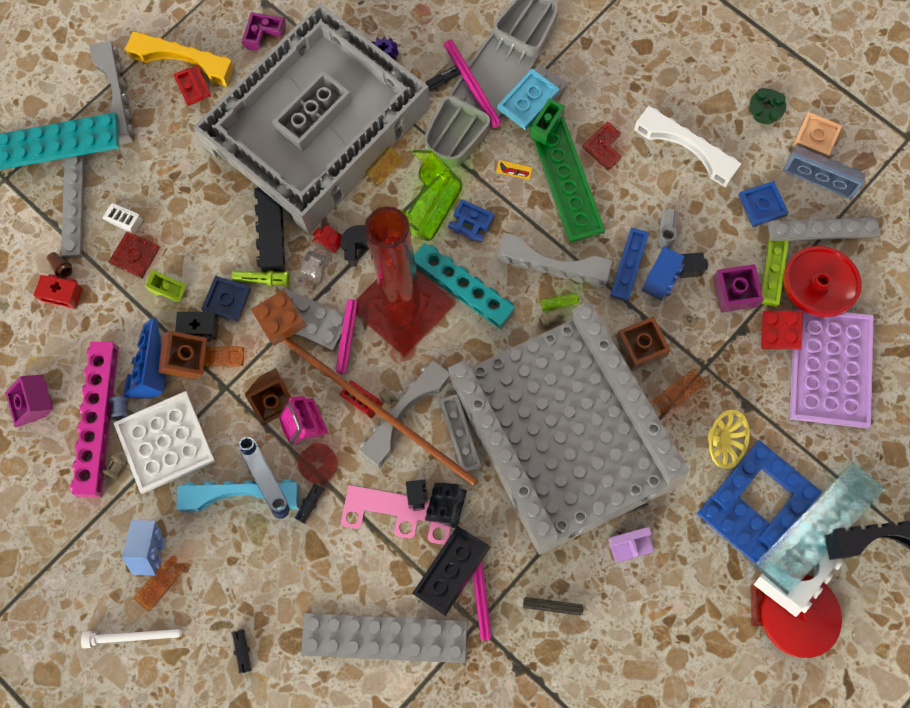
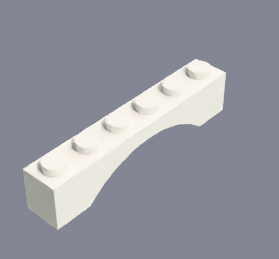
[634,106,741,188]

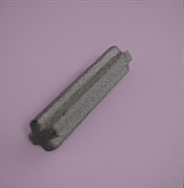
[523,597,584,616]

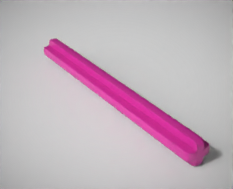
[444,39,501,128]

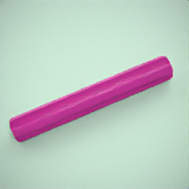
[336,299,358,374]
[473,561,492,641]

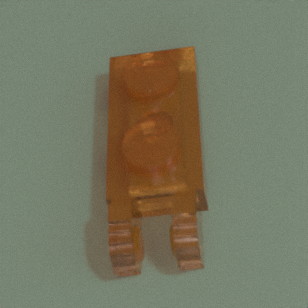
[652,368,707,414]
[133,555,186,612]

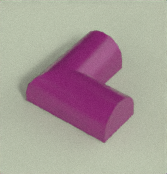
[242,12,286,51]

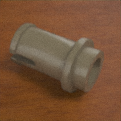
[538,308,564,328]

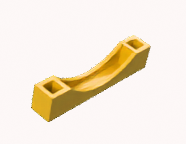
[125,31,235,87]

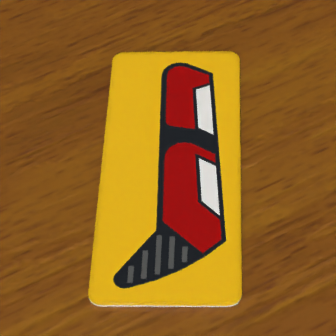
[496,160,533,180]

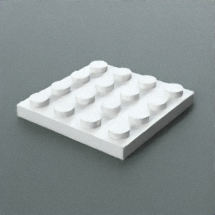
[114,391,216,494]

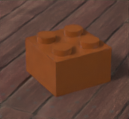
[251,289,307,346]
[616,316,671,371]
[158,330,207,380]

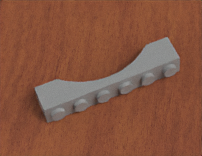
[89,41,134,145]
[497,232,613,287]
[360,360,451,468]

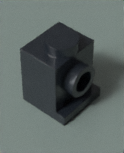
[406,479,428,511]

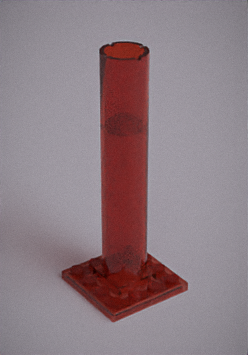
[356,206,456,358]

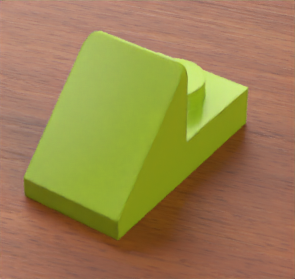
[145,269,187,303]

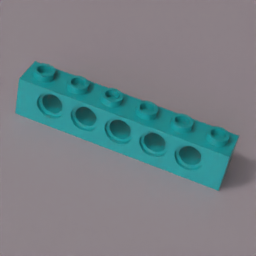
[411,242,515,330]

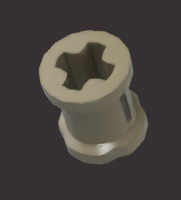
[101,455,127,480]

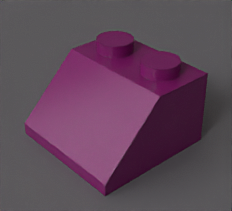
[5,375,53,427]

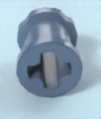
[110,396,129,420]

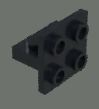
[425,482,467,528]

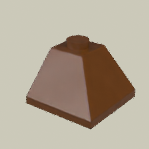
[245,368,291,426]

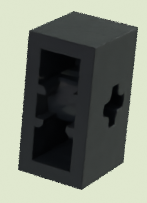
[175,311,219,342]

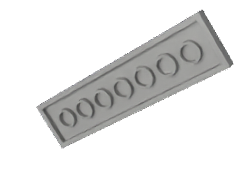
[301,613,467,663]

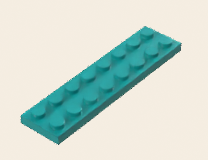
[0,112,119,170]

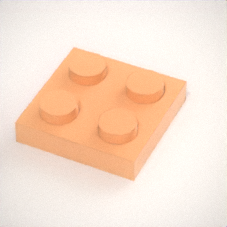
[793,112,842,158]

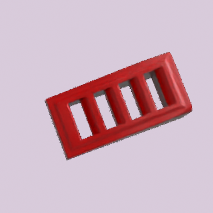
[339,380,383,419]

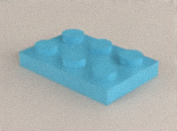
[497,69,560,130]

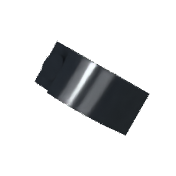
[340,225,372,267]

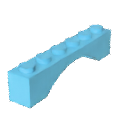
[176,479,300,513]

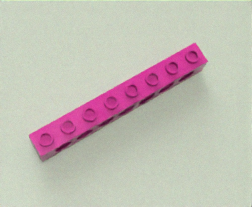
[70,342,119,498]

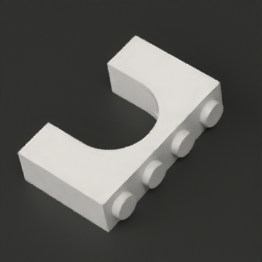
[754,521,844,617]

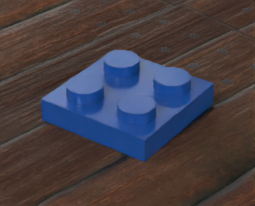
[738,181,789,227]

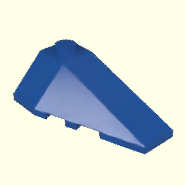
[123,317,166,398]

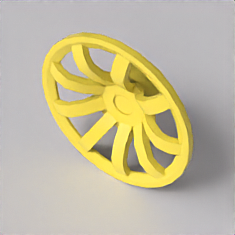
[708,409,750,469]

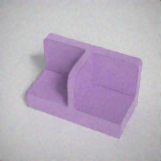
[608,527,654,563]

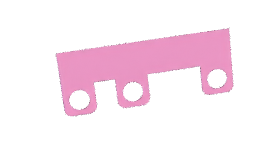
[341,485,450,545]

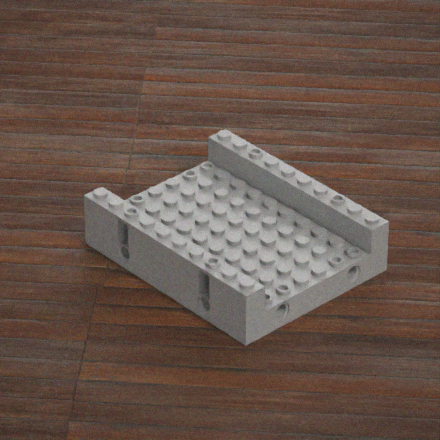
[193,3,430,234]
[448,302,689,555]

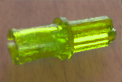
[541,293,579,311]

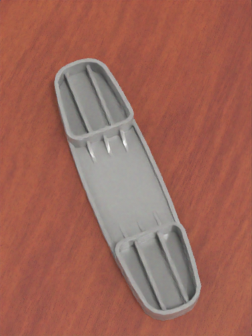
[424,0,558,167]

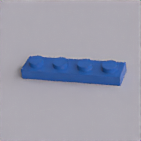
[610,227,649,302]

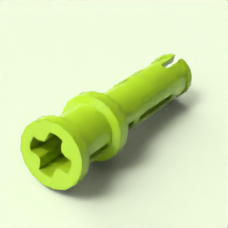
[232,270,290,287]

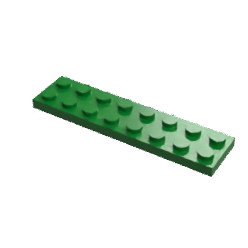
[528,102,605,243]

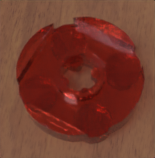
[298,443,338,483]

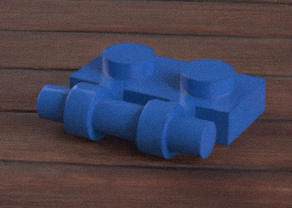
[448,199,495,242]

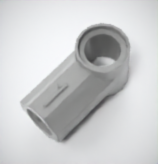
[657,209,678,248]

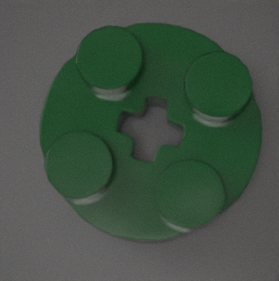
[748,88,786,124]

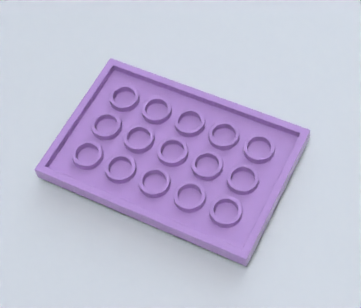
[789,307,874,429]

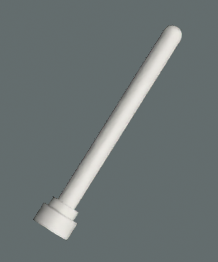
[81,629,182,649]

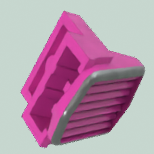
[279,396,328,445]

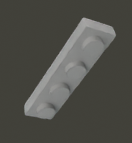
[439,394,481,472]

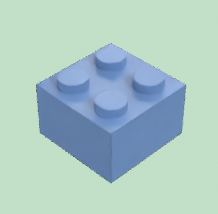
[122,520,166,576]

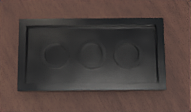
[412,526,491,616]

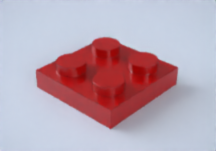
[761,311,803,350]

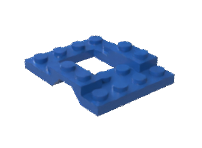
[696,440,822,568]

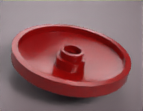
[783,246,862,317]
[761,573,842,658]

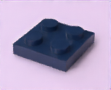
[201,276,251,323]

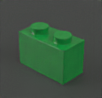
[530,98,565,145]

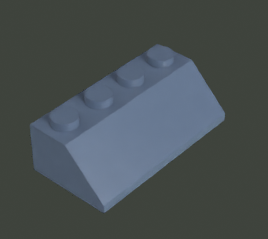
[783,145,865,200]

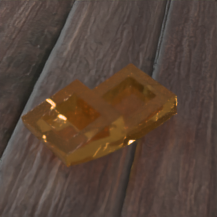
[204,346,244,368]

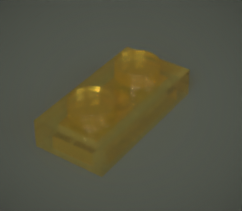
[365,146,402,186]

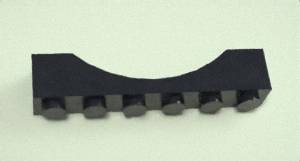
[824,521,910,560]

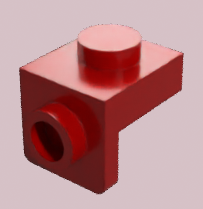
[312,225,342,253]

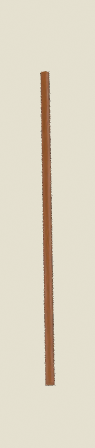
[282,338,478,486]

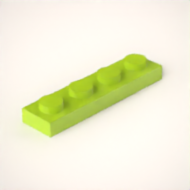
[761,234,789,307]

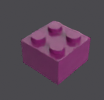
[713,264,764,313]

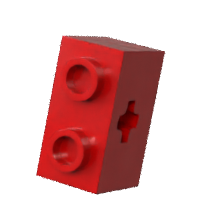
[34,274,83,309]

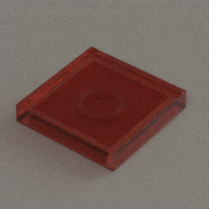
[108,231,160,279]

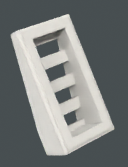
[102,203,143,235]

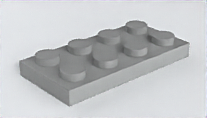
[282,287,345,352]

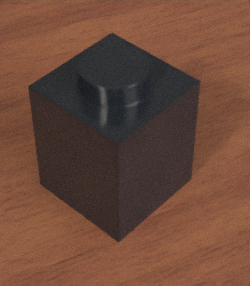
[680,252,708,278]

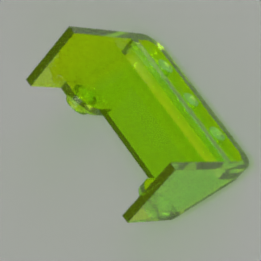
[378,149,462,241]

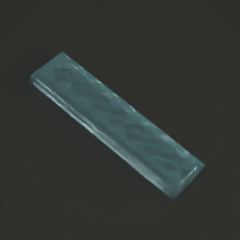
[754,463,886,595]

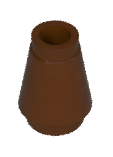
[47,252,73,278]

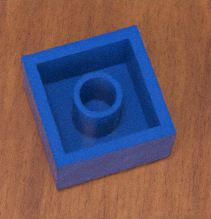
[641,246,685,301]

